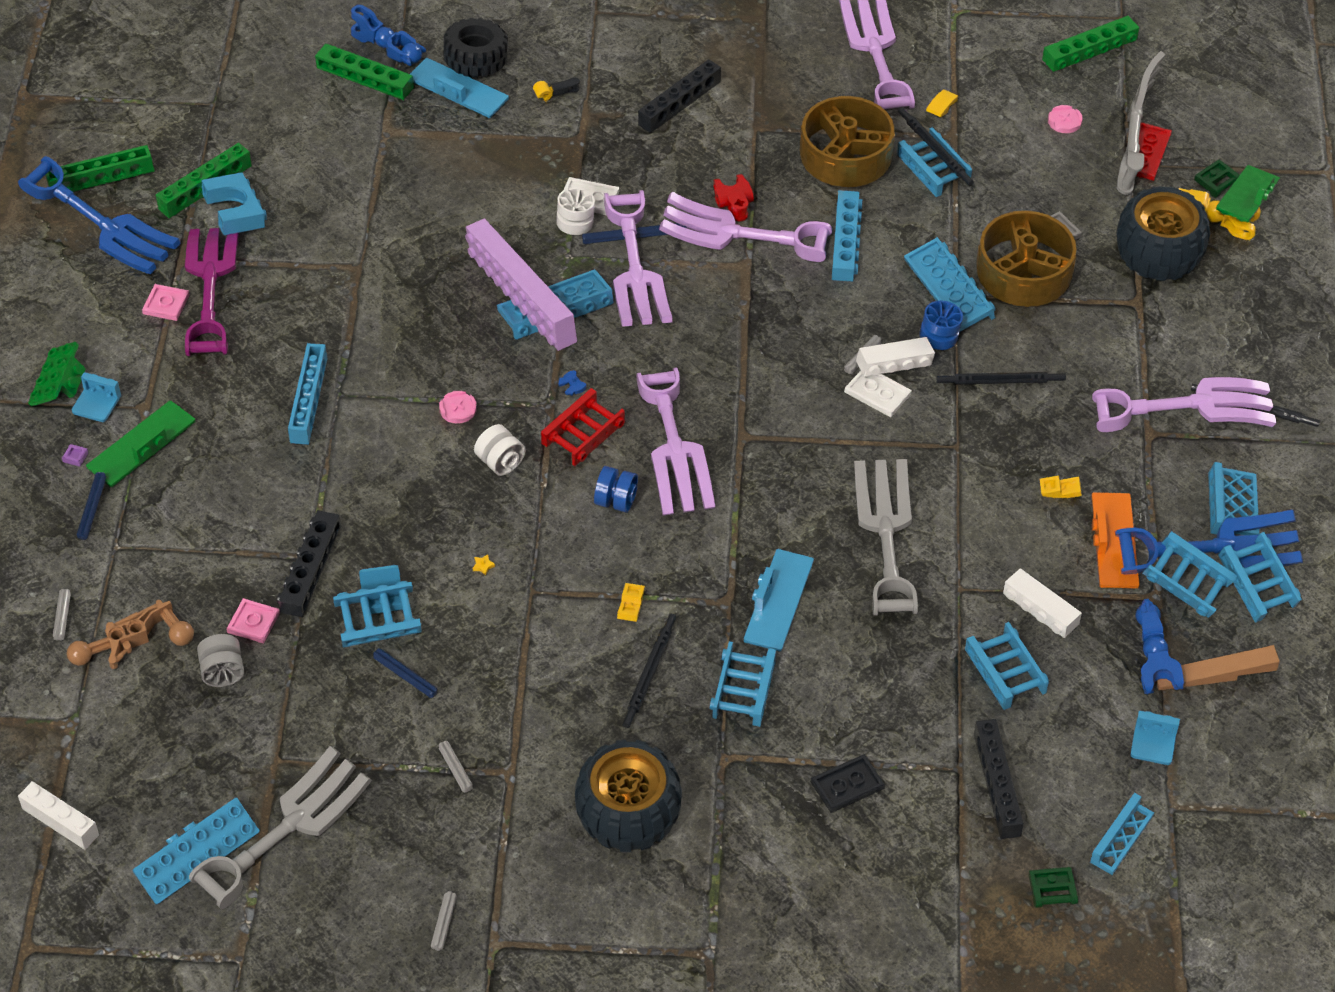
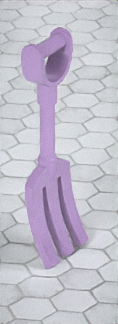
[839,0,915,109]
[604,190,672,326]
[659,192,832,262]
[636,368,715,516]
[1092,377,1276,432]

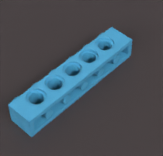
[832,190,862,282]
[288,343,327,445]

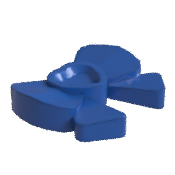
[558,370,587,396]

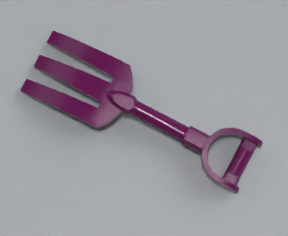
[185,228,240,356]

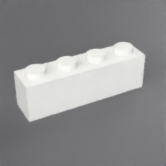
[856,337,935,377]
[1003,568,1082,638]
[18,781,99,850]

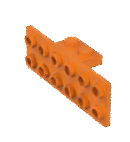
[1092,493,1139,588]

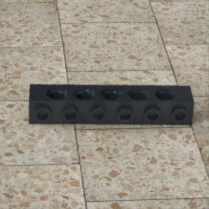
[638,59,721,134]
[277,510,341,618]
[974,719,1024,839]

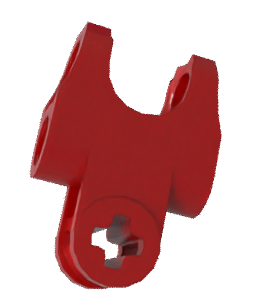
[713,174,754,222]

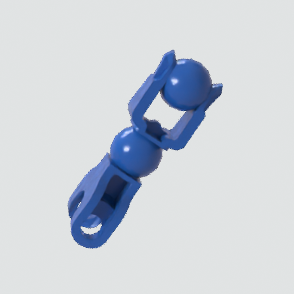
[351,5,426,66]
[1135,599,1184,694]

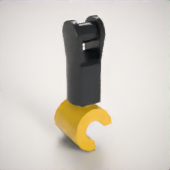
[533,77,580,102]

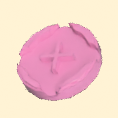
[1048,105,1082,133]
[439,391,477,423]

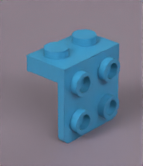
[72,372,121,422]
[359,565,403,614]
[1130,711,1180,765]

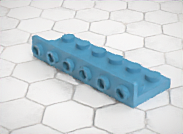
[904,237,995,331]
[497,269,614,339]

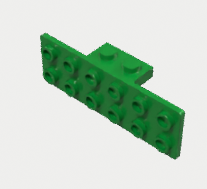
[1216,165,1280,222]
[86,401,195,487]

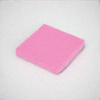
[142,284,190,321]
[227,598,280,644]

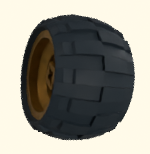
[1116,186,1210,281]
[575,739,682,852]

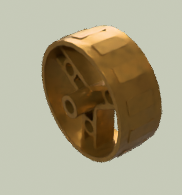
[800,96,895,187]
[977,211,1076,307]

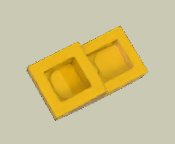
[926,89,958,117]
[1040,475,1082,498]
[617,583,645,622]

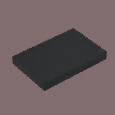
[810,754,885,813]

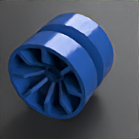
[920,300,963,350]
[594,466,638,513]

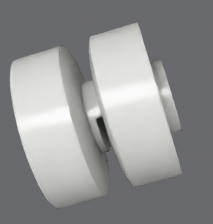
[556,188,595,235]
[474,424,526,476]

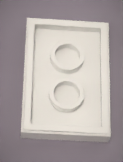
[564,177,619,215]
[844,371,912,417]

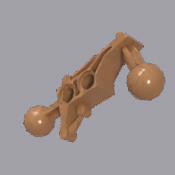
[66,600,194,669]

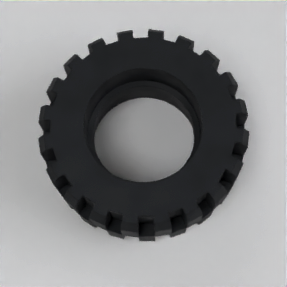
[443,18,508,77]

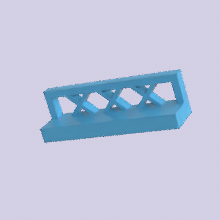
[1090,793,1154,875]

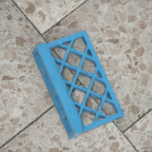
[1208,462,1259,535]

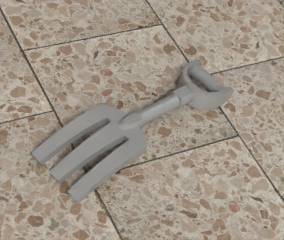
[1117,51,1166,195]
[854,459,918,616]
[189,746,372,909]

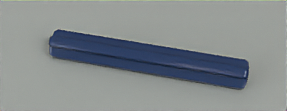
[77,472,106,540]
[373,648,438,698]

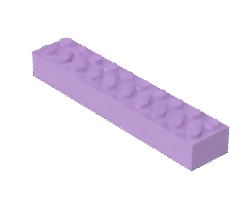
[465,218,577,351]

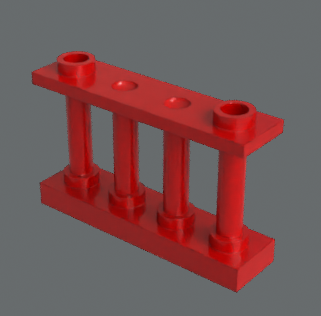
[541,388,625,466]

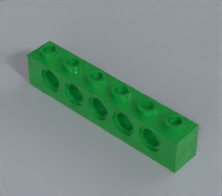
[1042,16,1139,72]
[315,43,414,100]
[156,142,252,218]
[45,145,154,191]

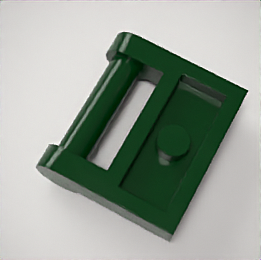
[1194,159,1240,198]
[1028,867,1078,908]

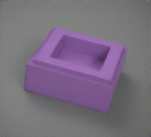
[62,444,88,467]

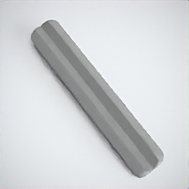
[844,335,881,374]
[53,589,71,641]
[439,741,473,793]
[431,891,457,951]

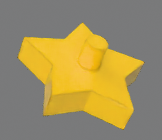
[473,555,495,575]

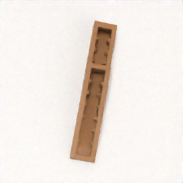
[1156,645,1280,690]

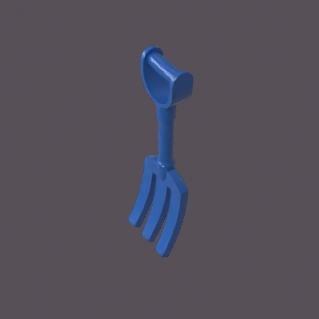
[18,156,181,274]
[1115,510,1303,575]

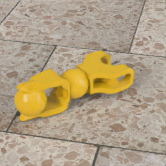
[1179,188,1261,240]

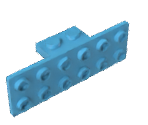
[410,58,509,118]
[744,549,814,652]
[132,798,259,904]

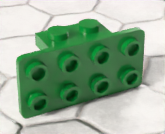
[28,342,86,406]

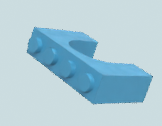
[202,172,267,235]

